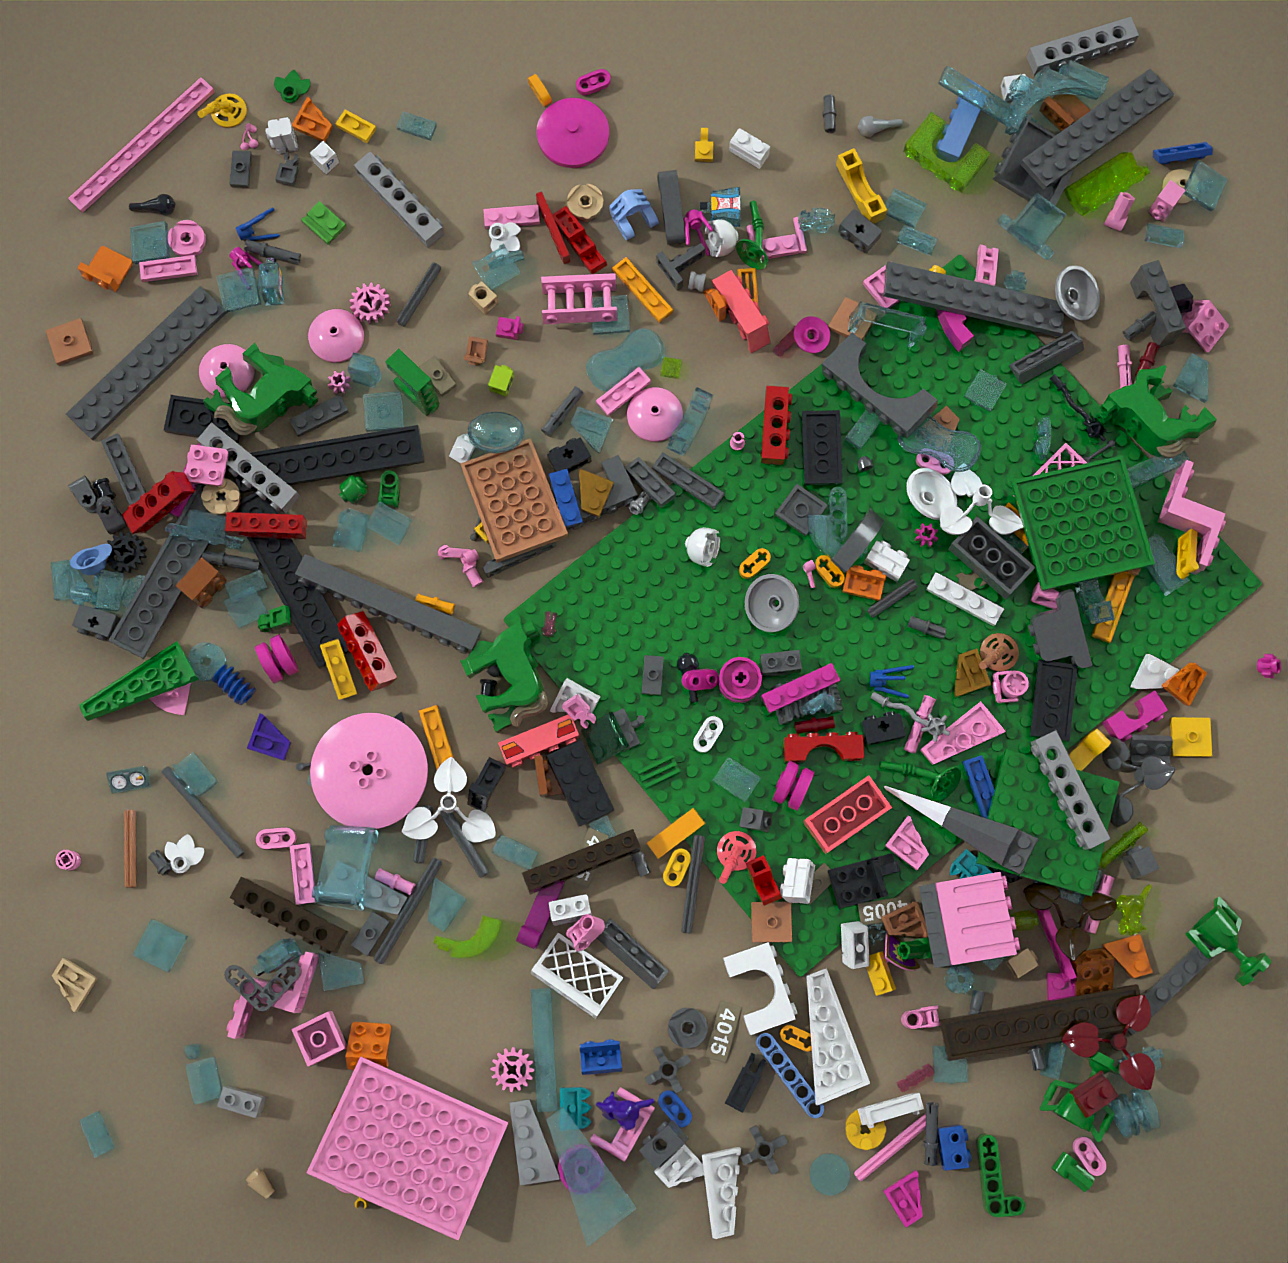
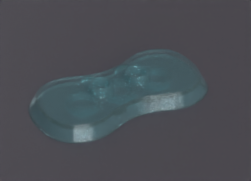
[586,328,665,391]
[898,416,981,472]

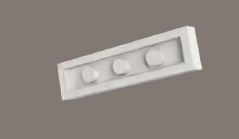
[926,573,1004,626]

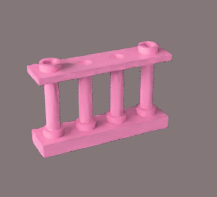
[541,273,617,325]

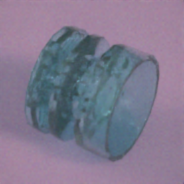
[1110,1088,1160,1139]

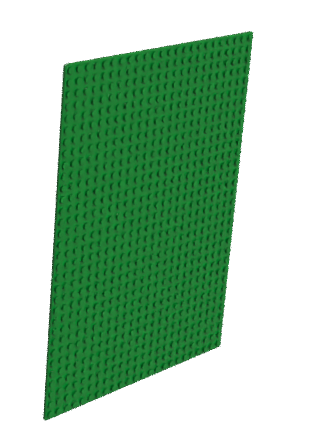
[504,255,1262,977]

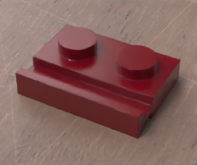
[1069,1070,1119,1118]

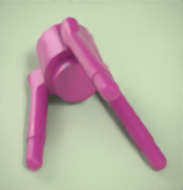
[683,210,713,256]
[229,247,275,290]

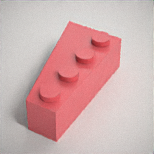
[712,270,770,353]

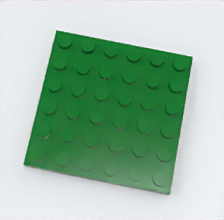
[1011,455,1155,591]
[976,749,1119,896]

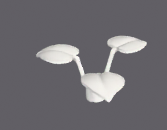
[940,464,1023,535]
[402,757,495,843]

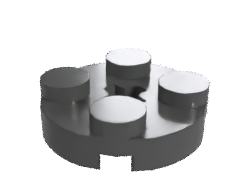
[668,1008,708,1048]

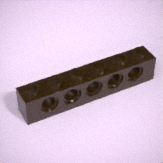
[522,829,641,895]
[230,877,348,954]

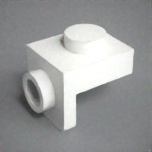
[449,434,480,463]

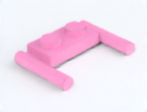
[746,217,807,262]
[590,1087,655,1162]

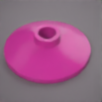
[794,316,830,353]

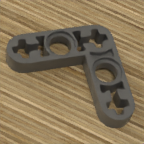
[224,962,302,1011]

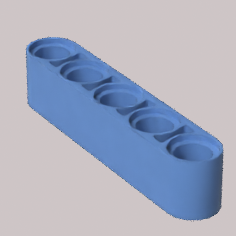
[756,1033,824,1118]

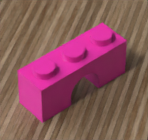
[1102,691,1168,742]

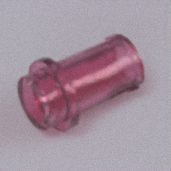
[541,611,557,637]

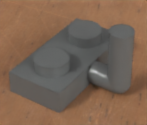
[606,708,645,752]

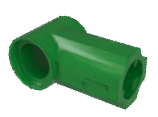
[897,938,932,960]
[1051,1151,1095,1192]

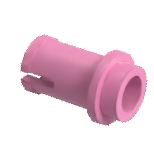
[730,432,745,450]

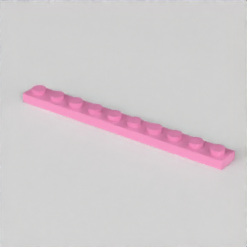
[68,78,215,213]

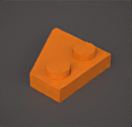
[292,97,333,142]
[703,288,727,322]
[1162,662,1207,706]
[1102,934,1153,978]

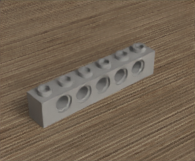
[1026,17,1139,75]
[354,152,444,248]
[197,422,301,513]
[1030,731,1110,850]

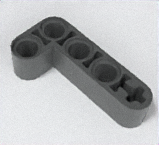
[657,170,686,245]

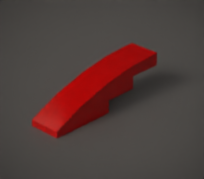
[552,206,607,274]

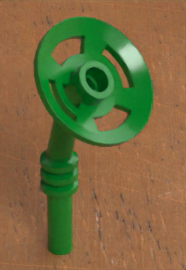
[736,200,768,270]
[880,761,961,801]

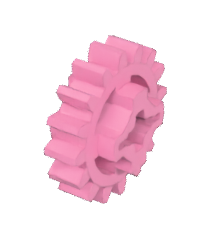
[350,282,391,324]
[490,1047,535,1092]

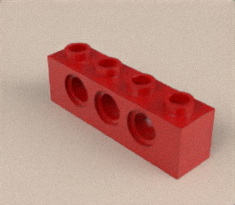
[761,386,792,465]
[122,471,195,534]
[225,512,307,539]
[337,611,397,692]

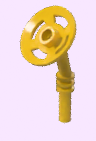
[197,93,247,128]

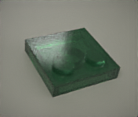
[581,712,630,765]

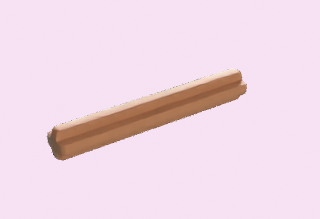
[124,810,136,888]

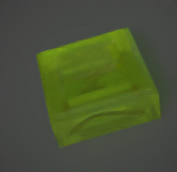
[661,357,682,379]

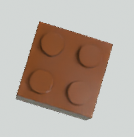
[176,557,227,608]

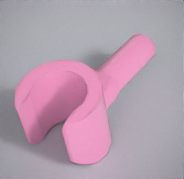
[803,560,816,588]

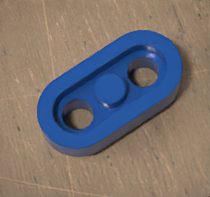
[658,1090,692,1127]

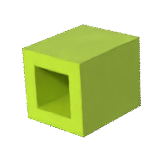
[488,365,514,397]

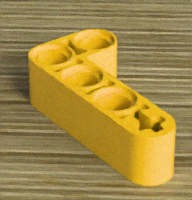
[1068,728,1111,771]

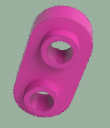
[576,69,611,96]
[682,669,719,691]

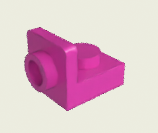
[496,316,524,340]

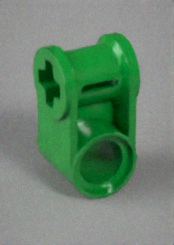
[378,471,400,508]

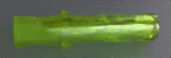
[1099,822,1148,869]

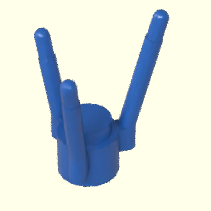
[236,207,280,241]
[870,665,914,698]

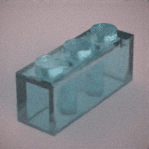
[1145,533,1190,596]

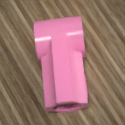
[1104,192,1135,232]

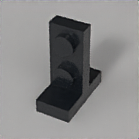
[467,757,507,813]

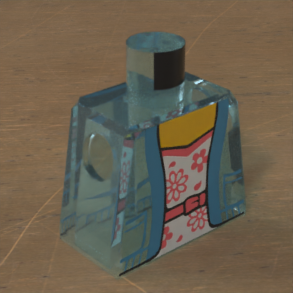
[700,187,741,227]
[258,257,284,305]
[252,938,303,976]

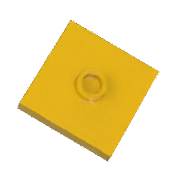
[1170,717,1212,757]

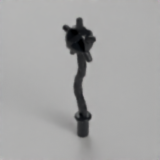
[1050,374,1107,441]

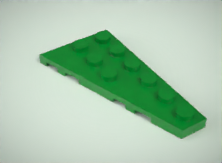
[79,641,199,721]

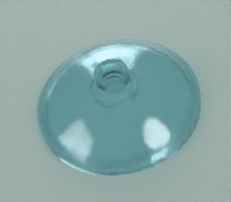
[468,412,524,453]

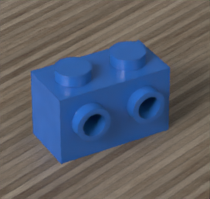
[938,1124,971,1171]

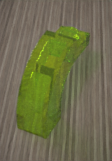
[433,915,503,958]

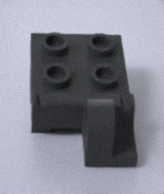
[827,853,900,909]

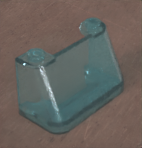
[312,825,379,911]

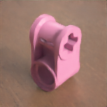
[566,914,605,951]
[901,1005,940,1029]

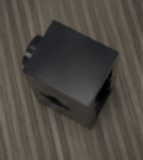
[547,437,592,473]
[860,711,906,747]

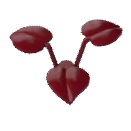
[1062,995,1155,1090]

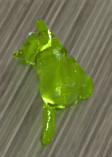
[1116,884,1152,936]

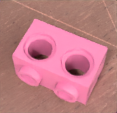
[1148,180,1186,222]

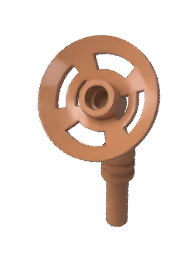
[979,633,1019,671]

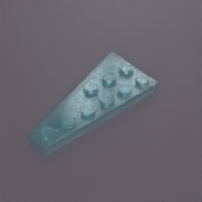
[546,1107,637,1248]

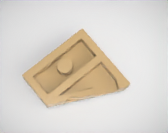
[52,958,98,1012]

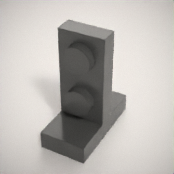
[656,243,705,290]

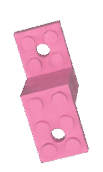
[1158,460,1226,575]
[226,952,320,1039]

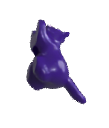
[596,1091,654,1131]

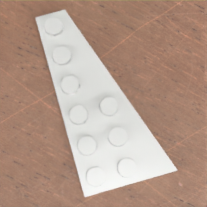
[807,968,870,1105]

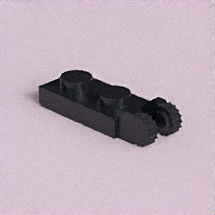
[725,1053,767,1113]

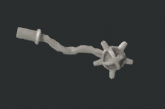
[871,692,950,742]

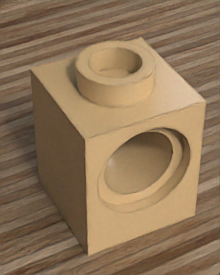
[468,281,498,315]
[1004,948,1039,978]

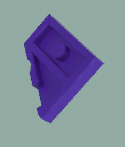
[247,713,291,761]

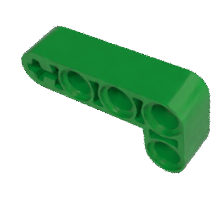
[976,1133,1026,1217]

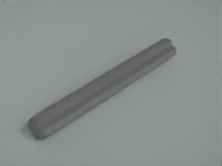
[681,835,705,934]

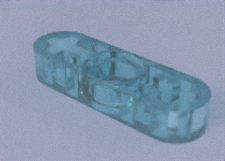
[829,487,848,542]

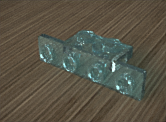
[165,509,244,549]

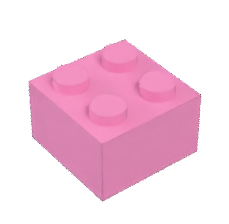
[291,1011,347,1067]

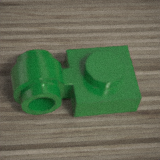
[257,605,291,632]

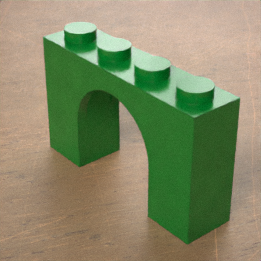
[385,348,440,416]

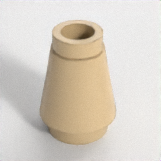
[245,1168,275,1199]

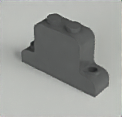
[1028,589,1092,668]

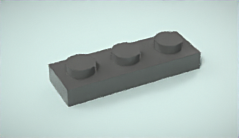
[289,394,349,437]
[625,457,676,508]

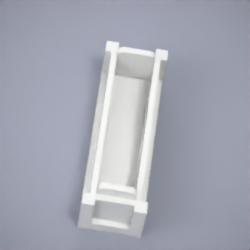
[858,1093,924,1128]

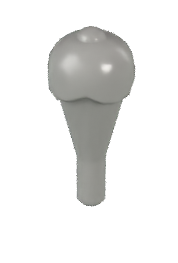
[858,116,903,137]

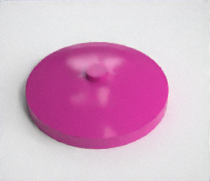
[537,98,609,168]

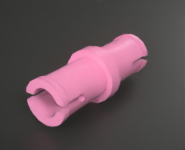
[375,868,416,895]

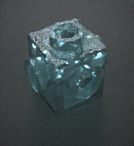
[943,965,975,994]

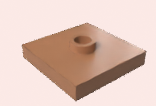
[828,297,878,341]
[45,318,93,365]
[751,902,792,942]

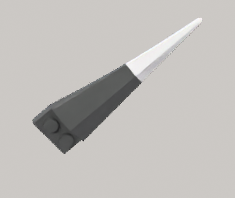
[884,786,1038,875]

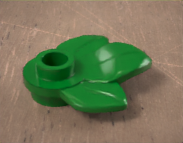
[274,70,311,103]

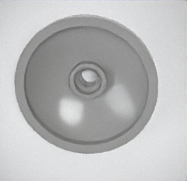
[1055,266,1100,321]
[745,574,799,632]

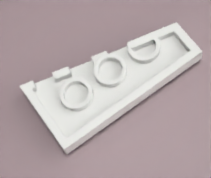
[702,1147,741,1239]

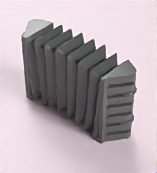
[770,676,843,725]

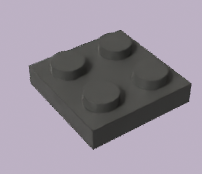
[775,484,828,537]

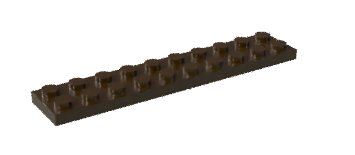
[939,984,1140,1061]

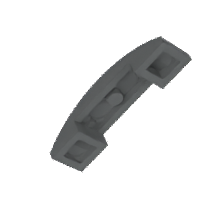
[831,508,884,573]

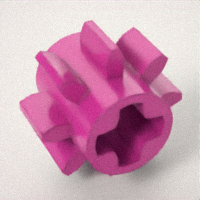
[915,523,938,547]
[1257,654,1281,678]

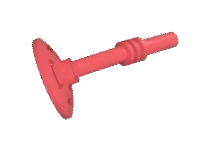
[717,831,756,884]

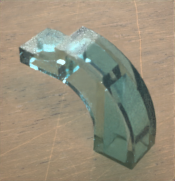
[667,387,714,456]
[808,515,868,558]
[1076,579,1115,624]

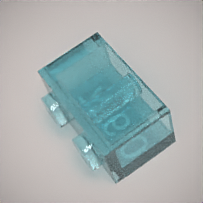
[347,352,381,388]

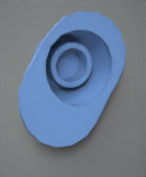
[70,544,112,575]

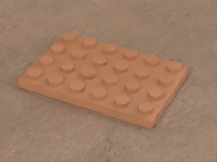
[460,438,569,563]

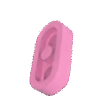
[916,449,954,475]
[256,828,297,850]
[1073,1137,1106,1176]

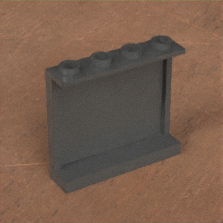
[993,113,1075,213]

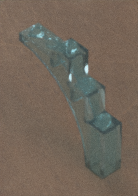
[1004,60,1109,135]

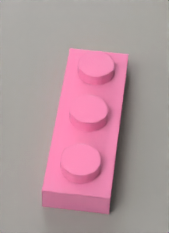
[483,205,540,229]
[139,255,198,282]
[596,367,651,416]
[290,843,317,905]

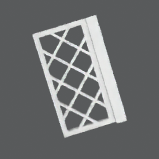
[530,933,623,1019]

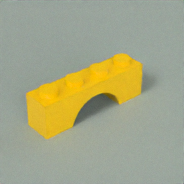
[836,148,887,224]

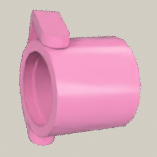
[992,671,1029,703]

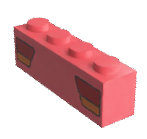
[498,714,580,768]

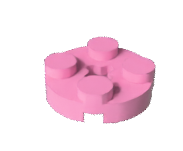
[168,220,206,257]

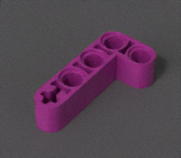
[516,881,565,950]

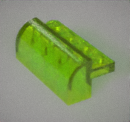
[1064,152,1150,216]

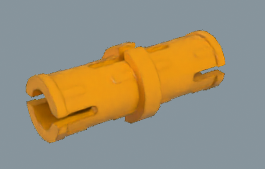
[415,593,455,615]

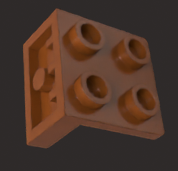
[1039,87,1090,131]
[534,755,563,797]
[1069,948,1114,995]

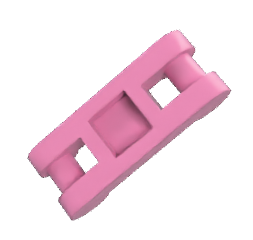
[974,244,999,286]

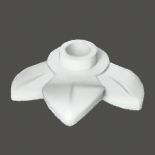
[489,222,521,258]
[165,834,204,873]

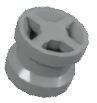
[688,271,706,292]

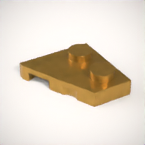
[579,469,614,518]
[954,648,991,698]

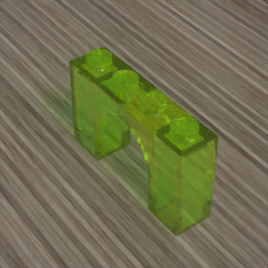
[903,111,990,193]

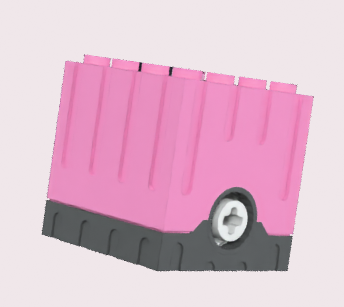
[919,872,1020,968]

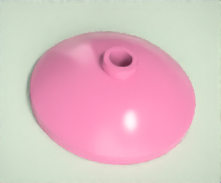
[308,309,364,363]
[199,344,255,398]
[627,387,683,442]

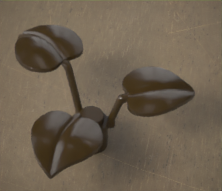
[1023,882,1117,962]

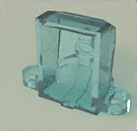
[997,193,1066,260]

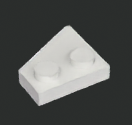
[1130,654,1180,689]
[654,1144,704,1188]

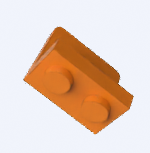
[77,246,133,293]
[345,1022,391,1071]

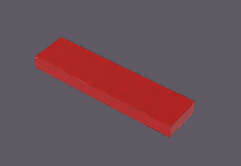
[535,191,570,264]

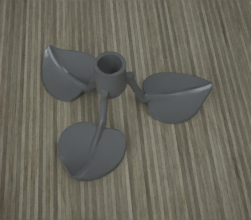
[1102,736,1176,828]

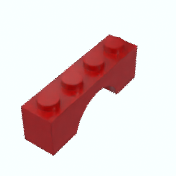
[783,732,864,763]

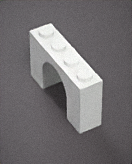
[723,942,798,1035]

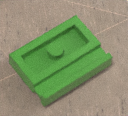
[301,201,346,245]

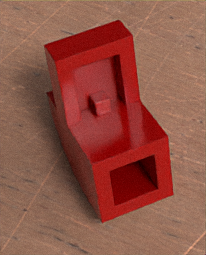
[746,855,782,906]

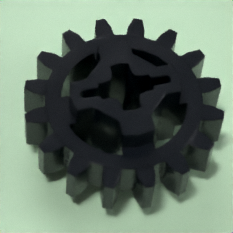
[106,532,147,573]

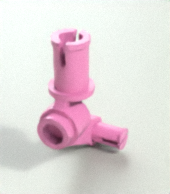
[438,545,484,588]

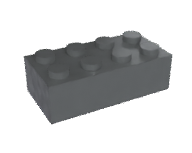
[949,517,1035,600]

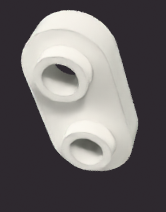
[693,716,723,753]

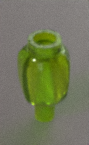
[1010,910,1039,931]

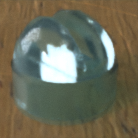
[184,1044,201,1059]

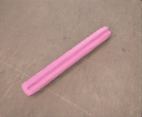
[854,1113,926,1181]

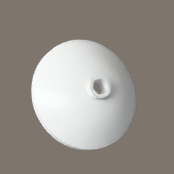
[907,468,957,520]

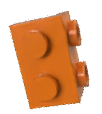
[842,565,886,601]

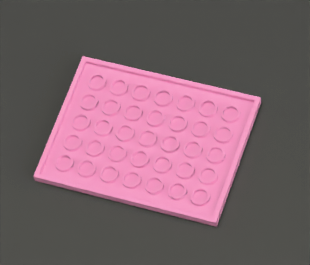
[306,1057,508,1241]

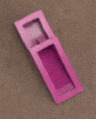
[936,309,974,352]

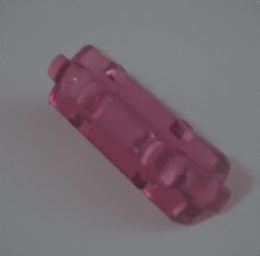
[773,325,796,357]
[897,1063,934,1092]

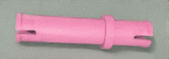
[1117,345,1132,388]
[904,695,936,754]
[1083,874,1115,935]

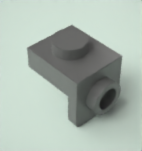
[739,807,772,833]

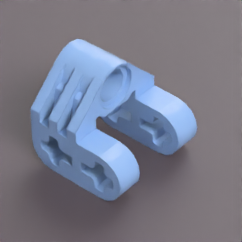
[609,189,659,241]

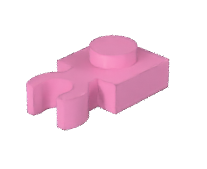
[562,694,596,729]

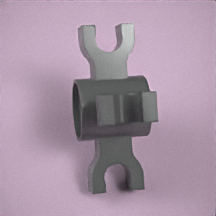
[645,1046,691,1094]
[740,1125,788,1175]

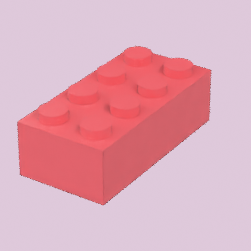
[803,775,892,854]

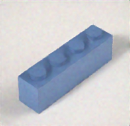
[935,88,986,165]

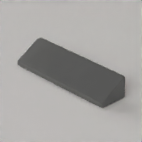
[1009,331,1084,384]
[597,918,669,989]

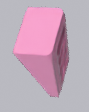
[1031,582,1059,609]

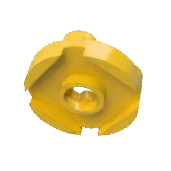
[845,1109,886,1150]

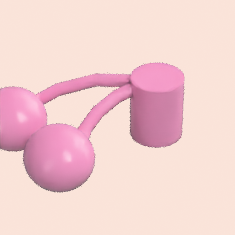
[240,123,258,150]

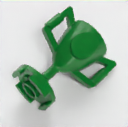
[1185,897,1272,986]
[1039,1051,1120,1142]

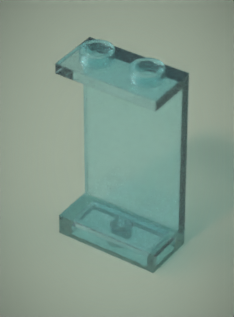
[848,301,927,347]

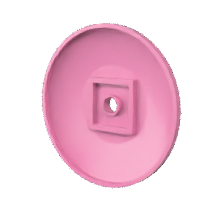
[310,713,428,830]

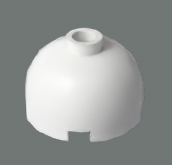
[705,220,738,257]
[685,527,720,567]

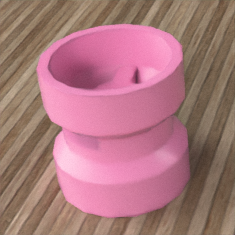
[56,850,81,871]

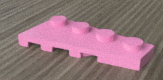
[920,701,1006,765]

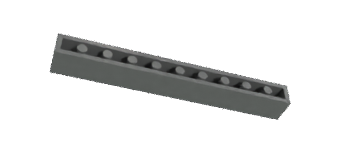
[295,554,481,654]

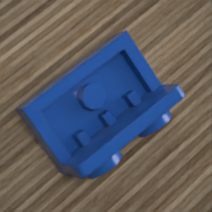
[579,1039,622,1075]

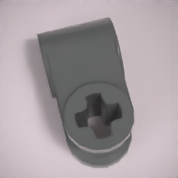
[68,475,99,513]
[96,496,127,535]

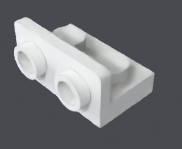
[549,894,592,926]

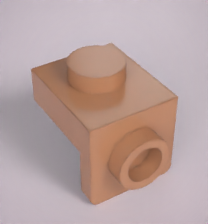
[464,336,488,365]

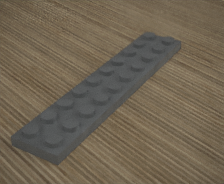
[1020,69,1174,190]
[883,261,1064,337]
[66,286,227,440]
[108,484,226,659]

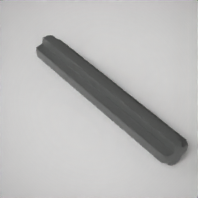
[396,262,441,327]
[440,811,489,878]

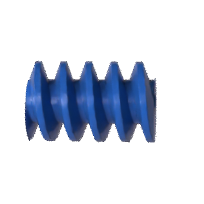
[212,665,256,705]

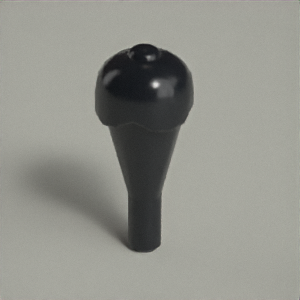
[129,194,176,215]
[677,653,699,703]

